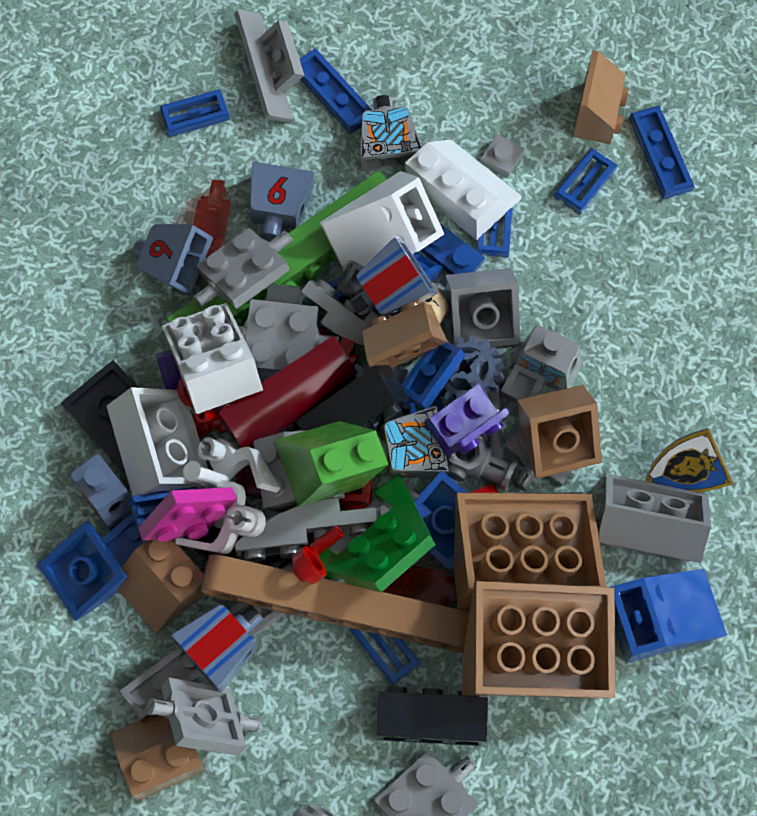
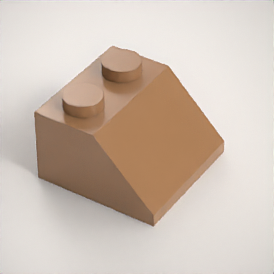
[573,50,629,144]
[362,300,447,369]
[517,385,602,479]
[118,539,204,634]
[110,715,205,801]

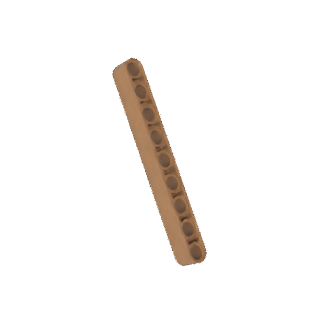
[200,555,469,654]

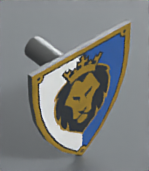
[645,427,734,492]

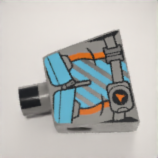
[361,95,422,172]
[510,326,581,391]
[380,407,449,478]

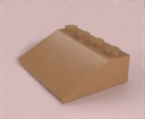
[454,493,607,609]
[462,581,615,699]

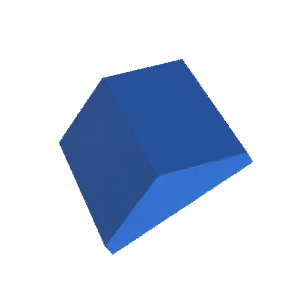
[415,470,467,570]
[37,521,128,621]

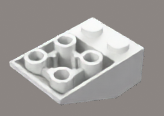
[319,171,444,271]
[162,303,263,414]

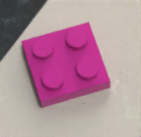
[138,487,237,542]

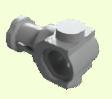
[446,435,518,491]

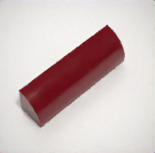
[218,336,357,449]

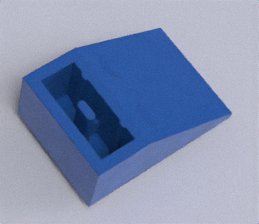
[609,569,727,664]

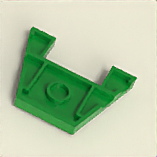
[319,473,435,593]

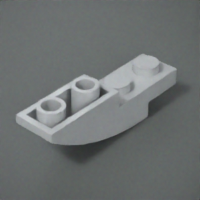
[301,279,423,356]
[235,498,377,563]

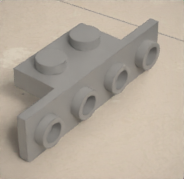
[234,9,304,123]

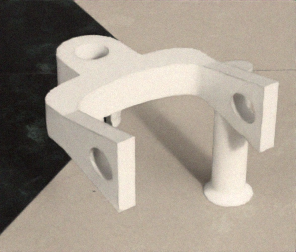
[198,437,281,528]
[175,461,266,554]

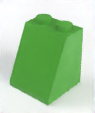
[274,421,389,507]

